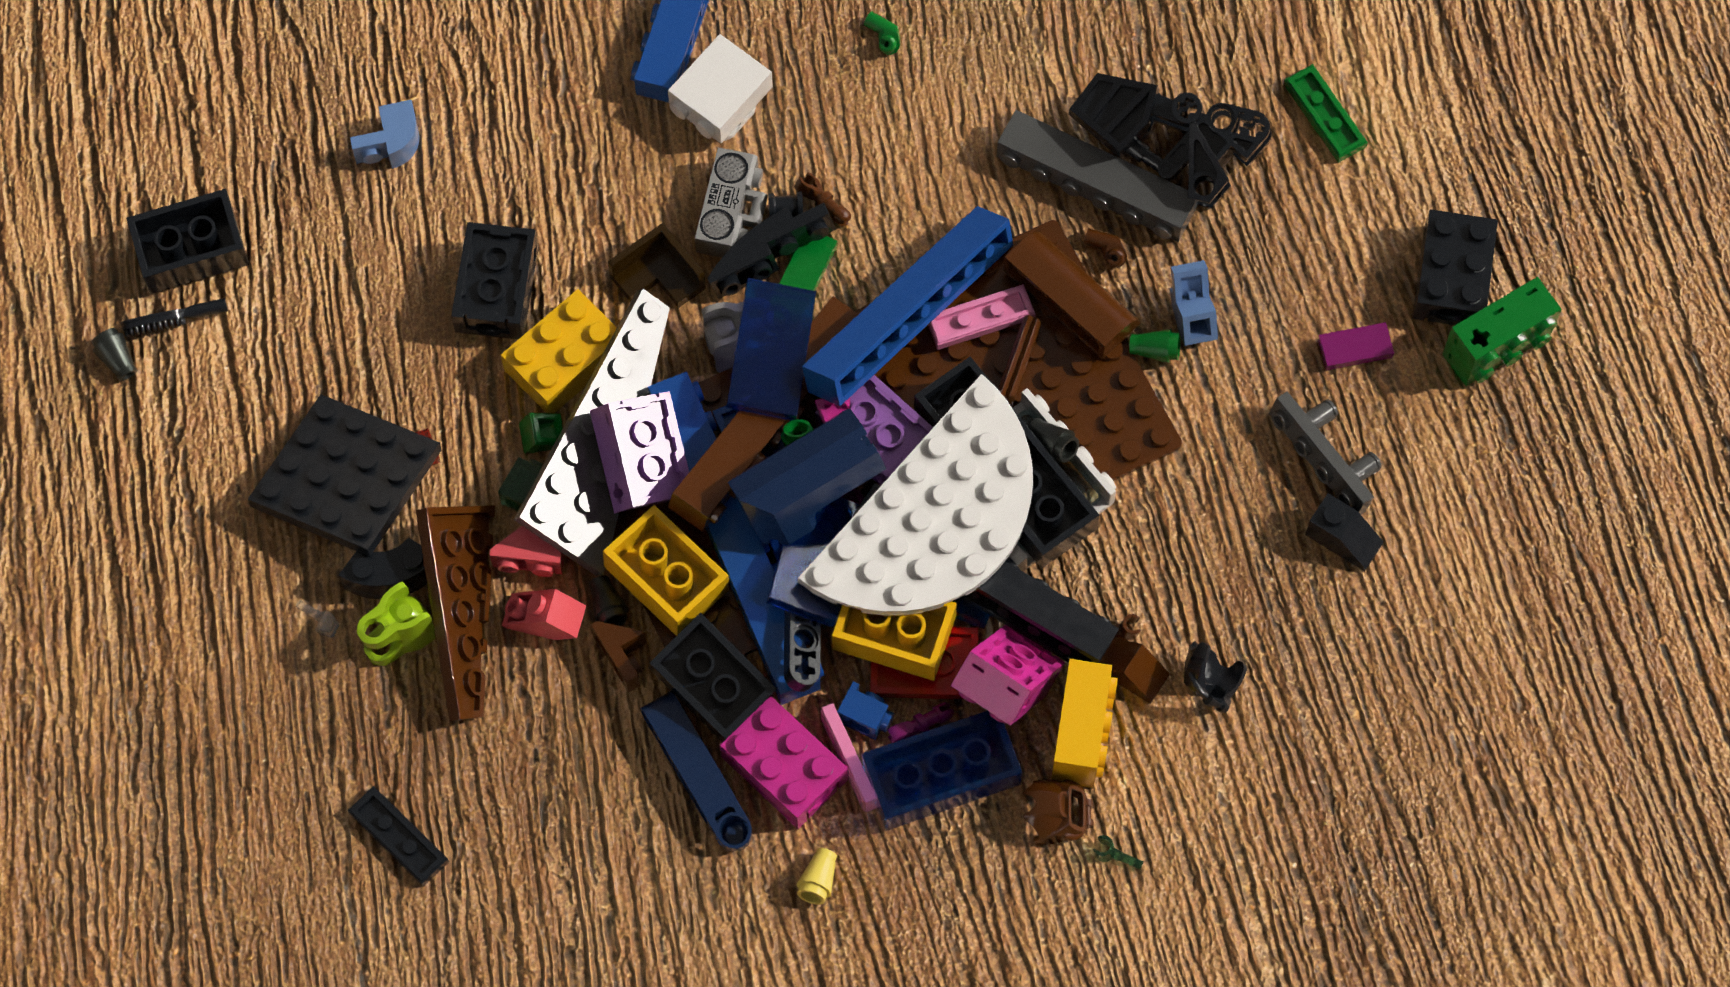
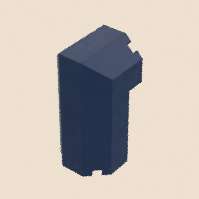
[728,408,886,545]

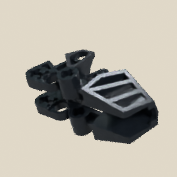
[1068,73,1272,209]

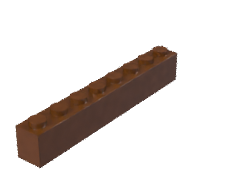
[668,296,859,532]

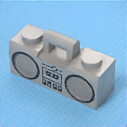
[695,147,768,257]

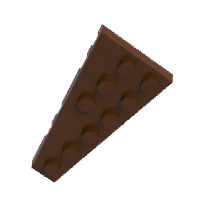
[416,505,495,722]

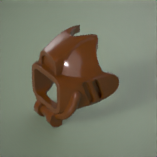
[1023,779,1093,845]

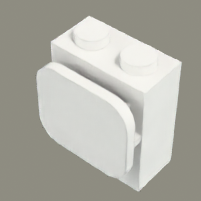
[668,34,773,143]

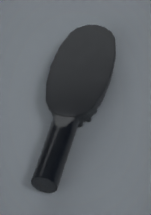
[120,298,228,337]

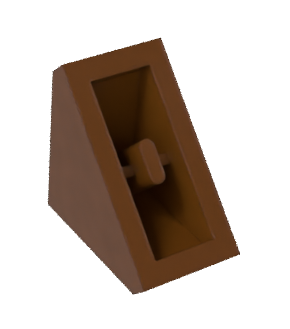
[1099,638,1170,704]

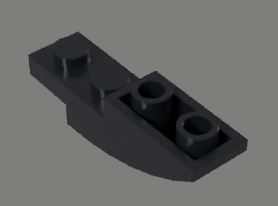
[708,203,836,299]

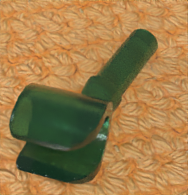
[1093,835,1144,869]

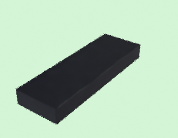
[347,786,449,887]

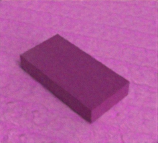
[1318,322,1394,371]

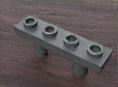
[1269,391,1382,515]

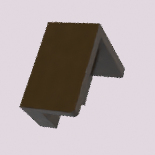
[608,223,706,308]

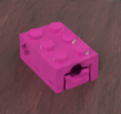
[951,625,1066,726]
[720,696,848,829]

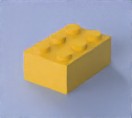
[501,289,617,414]
[603,505,729,636]
[832,601,957,681]
[1051,659,1118,788]

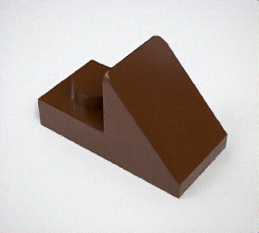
[590,621,647,693]

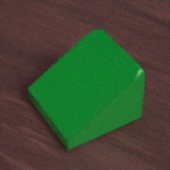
[519,413,563,453]

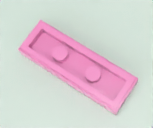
[928,284,1035,350]
[821,703,877,812]

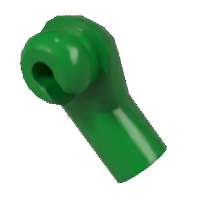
[864,11,901,55]

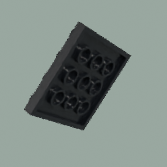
[248,394,442,557]

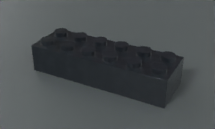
[914,356,1100,569]

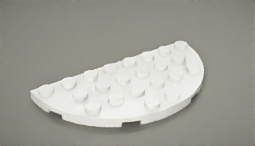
[798,374,1033,616]

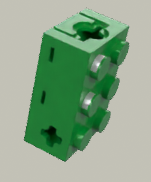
[1442,277,1562,386]

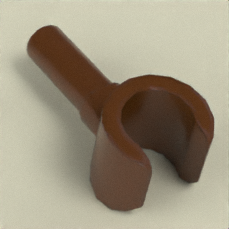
[1114,614,1141,640]

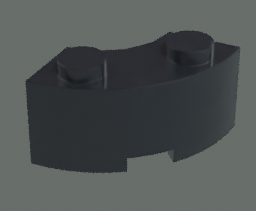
[338,537,427,600]

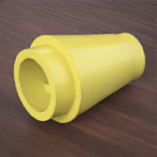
[797,848,837,905]

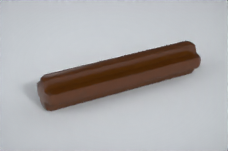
[998,315,1041,407]

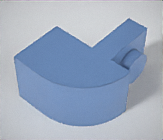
[350,100,420,169]
[1170,260,1218,346]

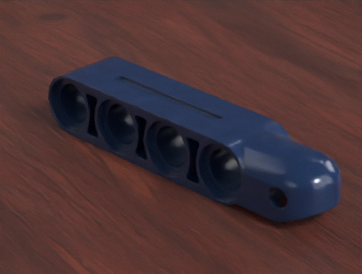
[640,691,752,852]

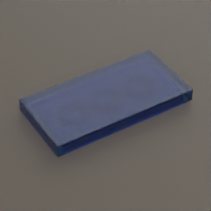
[726,278,816,420]
[766,497,860,628]

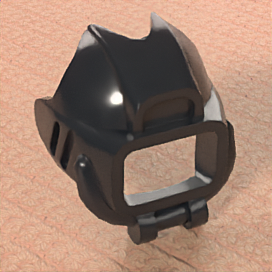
[1183,640,1247,713]

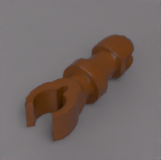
[794,172,851,227]

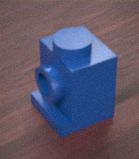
[837,681,895,740]

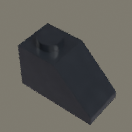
[1305,493,1384,571]

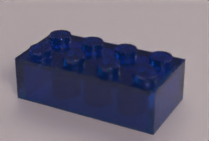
[862,711,1023,831]

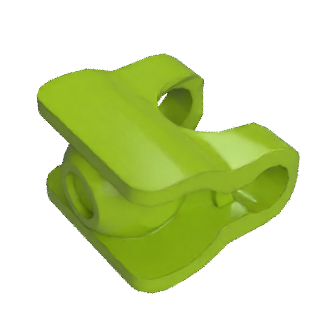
[357,582,436,666]

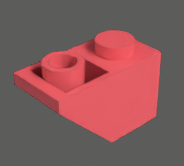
[490,526,565,577]
[502,589,587,640]

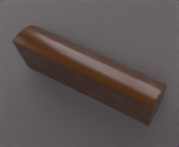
[1003,231,1141,360]

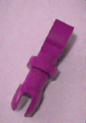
[887,702,954,748]

